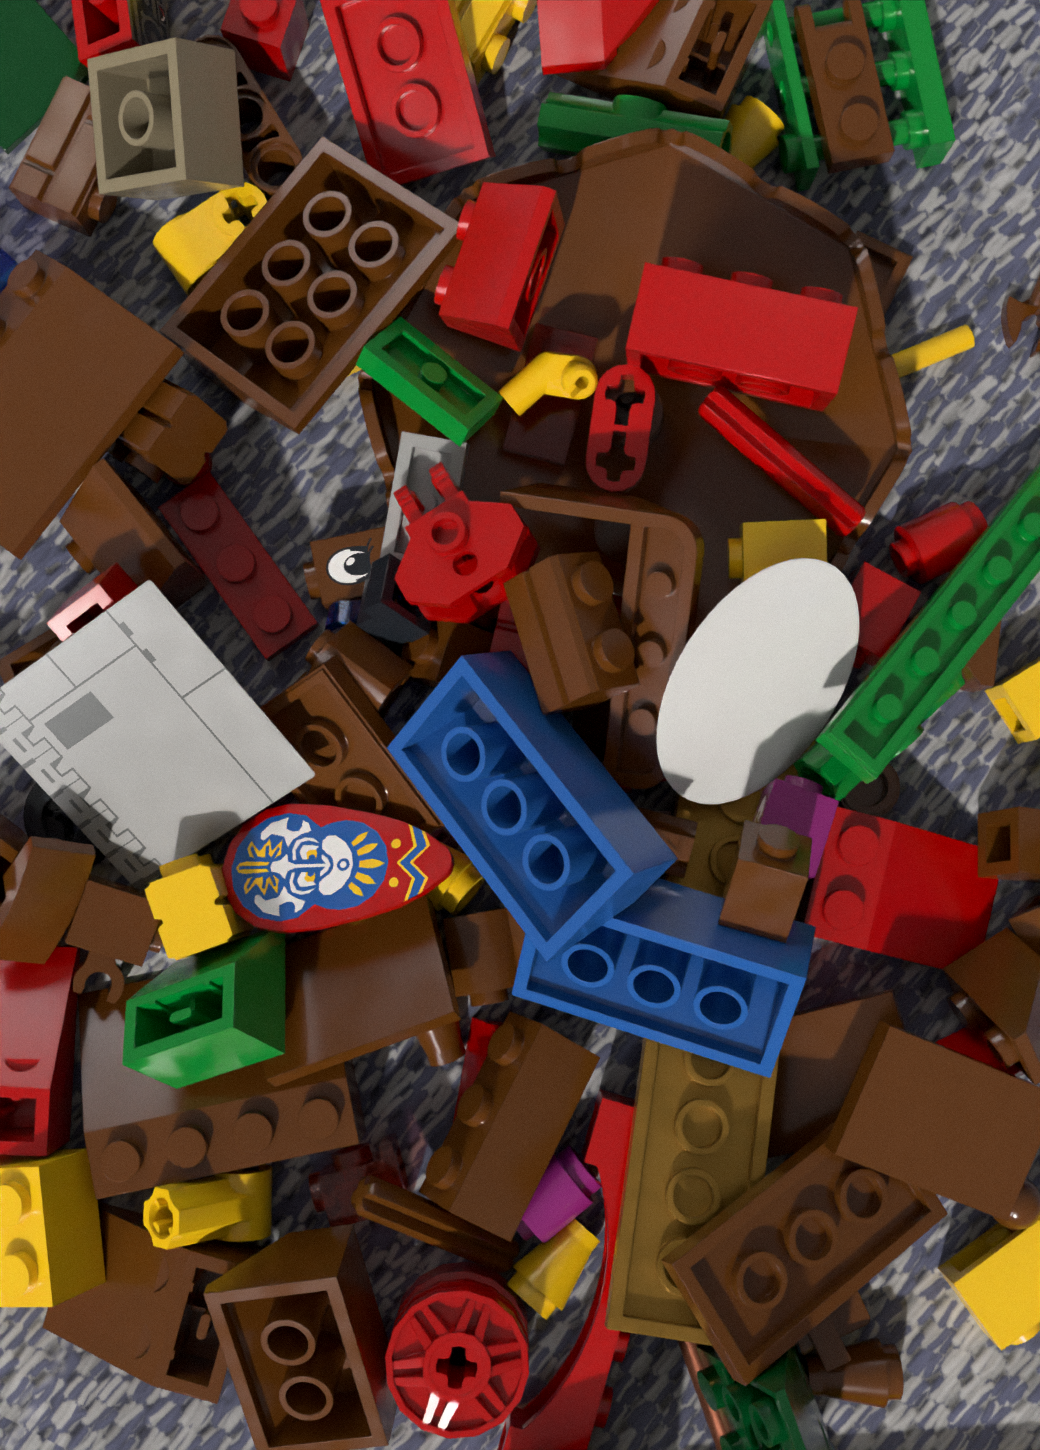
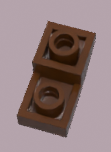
[0,836,96,964]

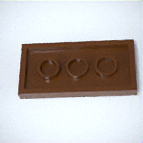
[661,1121,948,1386]

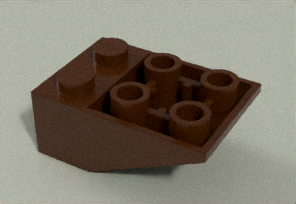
[555,0,773,119]
[42,1201,265,1404]

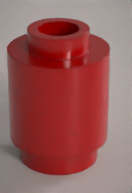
[889,501,988,584]

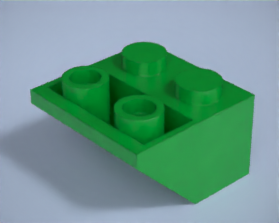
[122,930,285,1089]

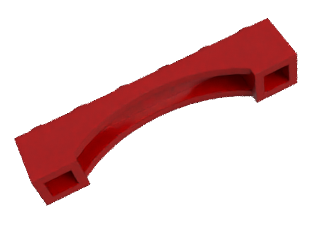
[497,1089,635,1450]

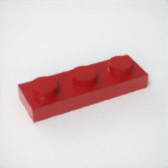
[158,472,320,661]

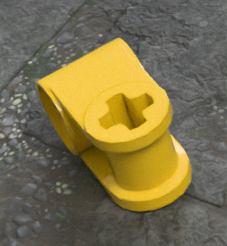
[153,182,267,296]

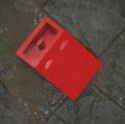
[0,946,80,1157]

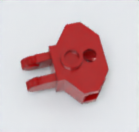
[393,462,541,624]

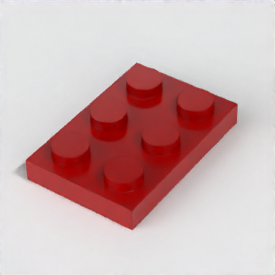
[320,0,496,186]

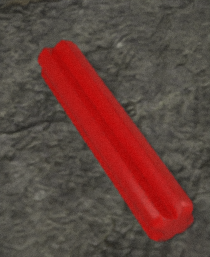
[698,386,866,537]

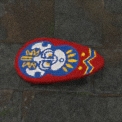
[222,804,455,934]

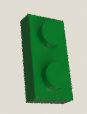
[356,316,503,447]

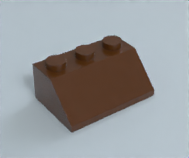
[203,1224,397,1450]

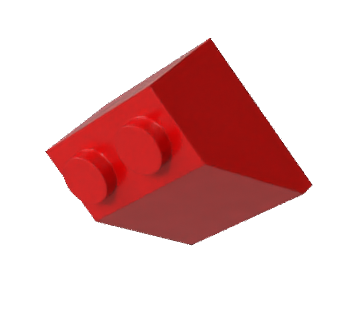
[434,182,565,352]

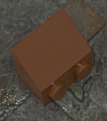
[59,458,210,609]

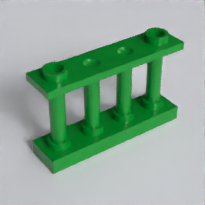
[763,0,956,192]

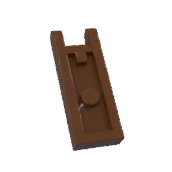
[794,0,895,174]

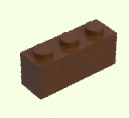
[418,1011,600,1242]

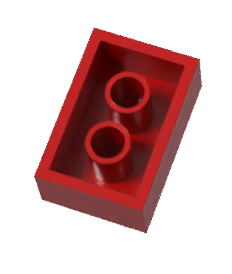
[625,257,858,412]

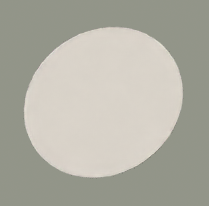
[656,558,859,804]

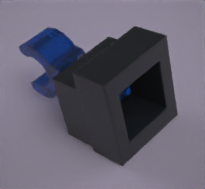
[324,553,431,649]

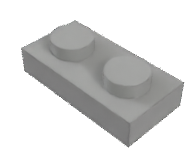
[380,431,470,560]

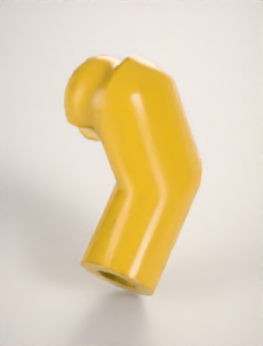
[498,351,598,416]

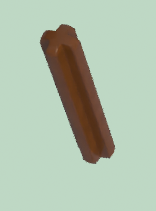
[350,1175,520,1273]

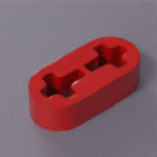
[586,364,655,494]

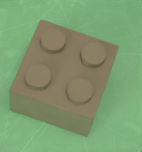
[87,37,244,201]

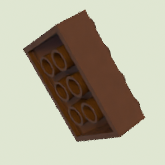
[160,136,459,434]
[0,249,184,560]
[78,978,366,1200]

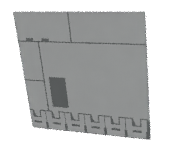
[0,580,315,889]

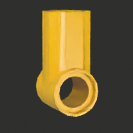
[143,1164,272,1250]

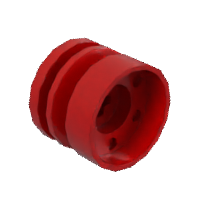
[385,1262,529,1439]

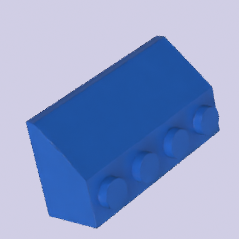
[387,650,678,962]
[511,878,816,1078]

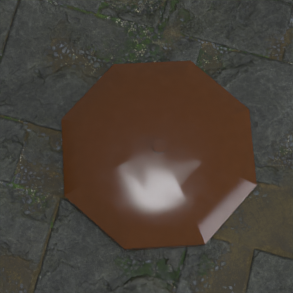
[358,128,912,632]

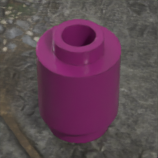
[516,1145,602,1243]

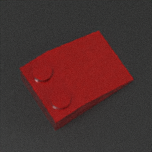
[795,807,999,969]

